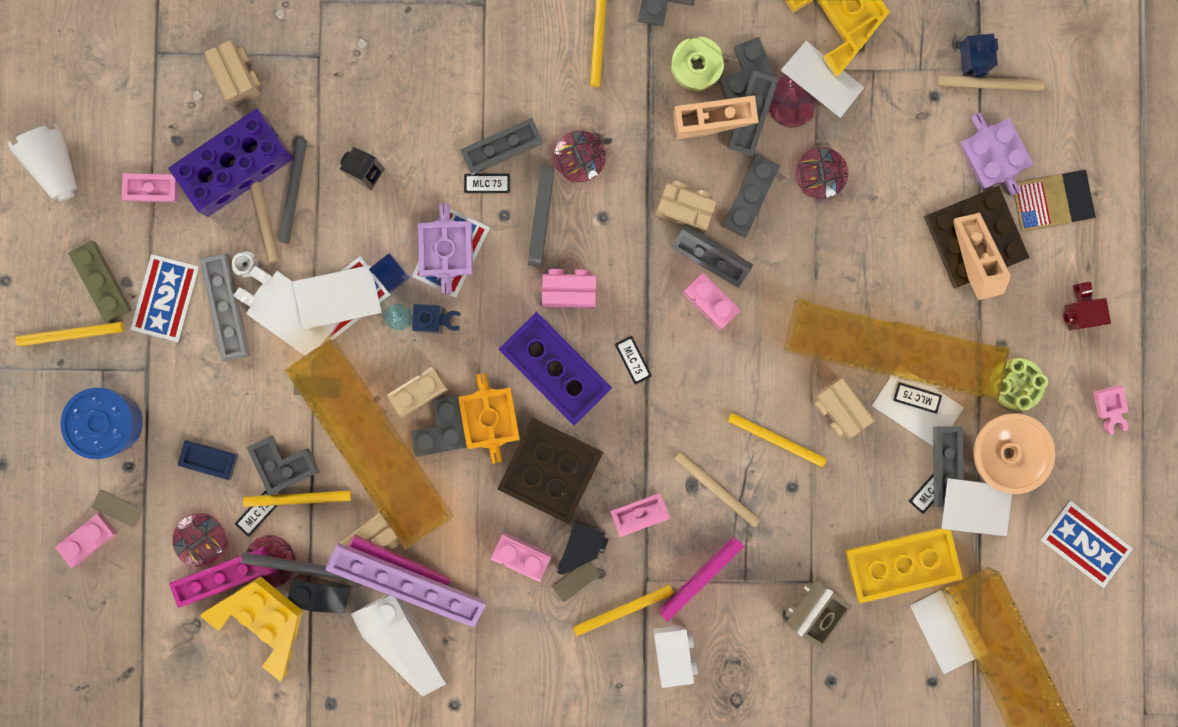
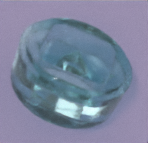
[384,304,412,331]

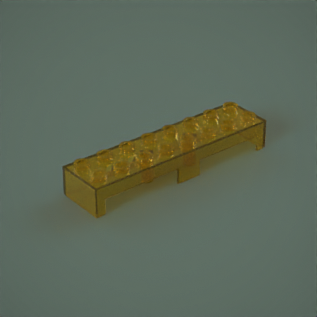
[783,298,1010,400]
[284,339,454,550]
[941,567,1075,727]

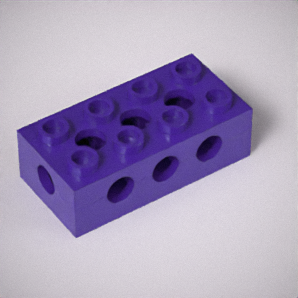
[168,108,293,217]
[498,311,612,426]

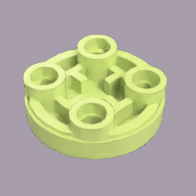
[990,358,1048,411]

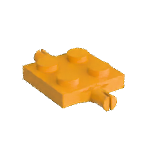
[458,373,520,464]

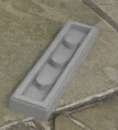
[200,253,251,361]

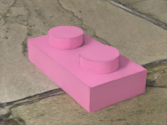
[122,173,179,203]
[611,493,670,537]
[55,513,117,568]

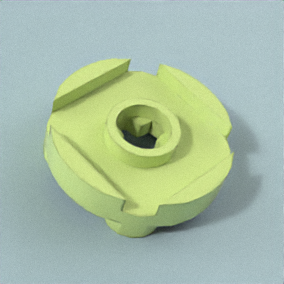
[671,37,724,92]

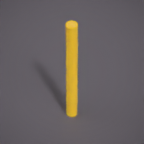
[590,0,607,87]
[15,322,125,346]
[727,412,827,467]
[243,490,352,507]
[573,585,674,636]

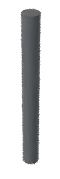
[279,139,307,244]
[241,552,349,580]

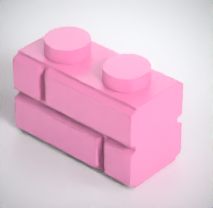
[542,269,596,309]
[682,273,741,331]
[491,532,552,582]

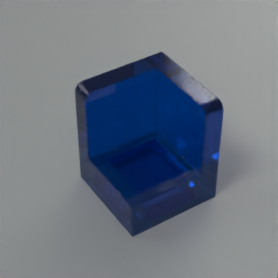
[369,253,411,293]

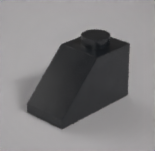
[340,147,385,190]
[557,520,609,575]
[288,574,351,613]

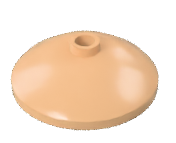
[973,414,1055,494]

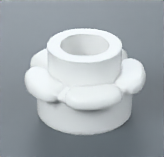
[232,251,258,277]

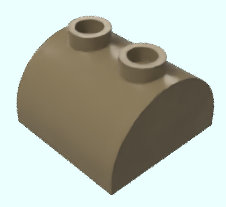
[785,580,852,649]

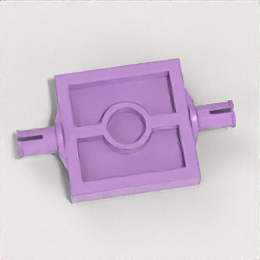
[959,112,1034,196]
[418,203,473,294]

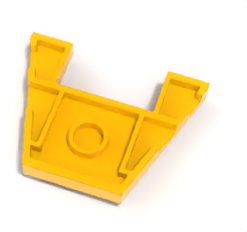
[784,0,890,78]
[201,576,303,682]

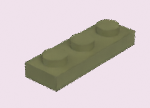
[68,241,132,323]

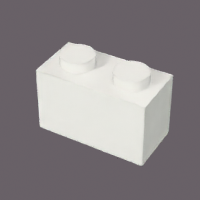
[653,625,698,688]

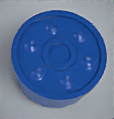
[60,388,143,459]

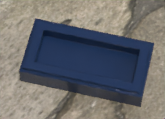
[177,440,238,480]

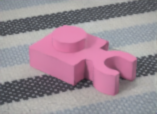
[1093,385,1129,435]

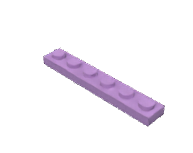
[326,542,486,627]

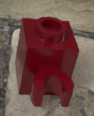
[1063,282,1111,331]

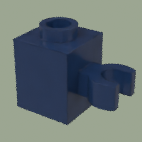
[959,33,999,77]
[412,304,461,334]

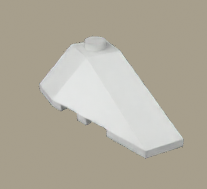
[351,594,447,697]

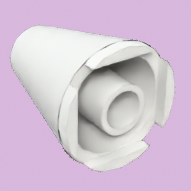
[7,124,78,202]

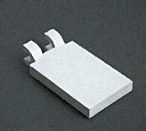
[233,266,340,360]

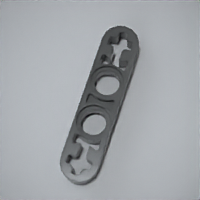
[528,164,555,267]

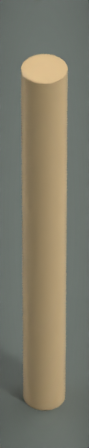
[938,75,1045,91]
[250,182,279,263]
[674,451,760,528]

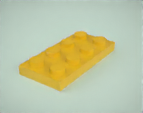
[845,527,963,604]

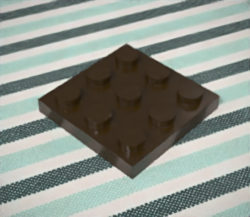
[924,186,1030,289]
[497,417,604,524]

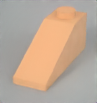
[673,96,758,140]
[953,213,1011,300]

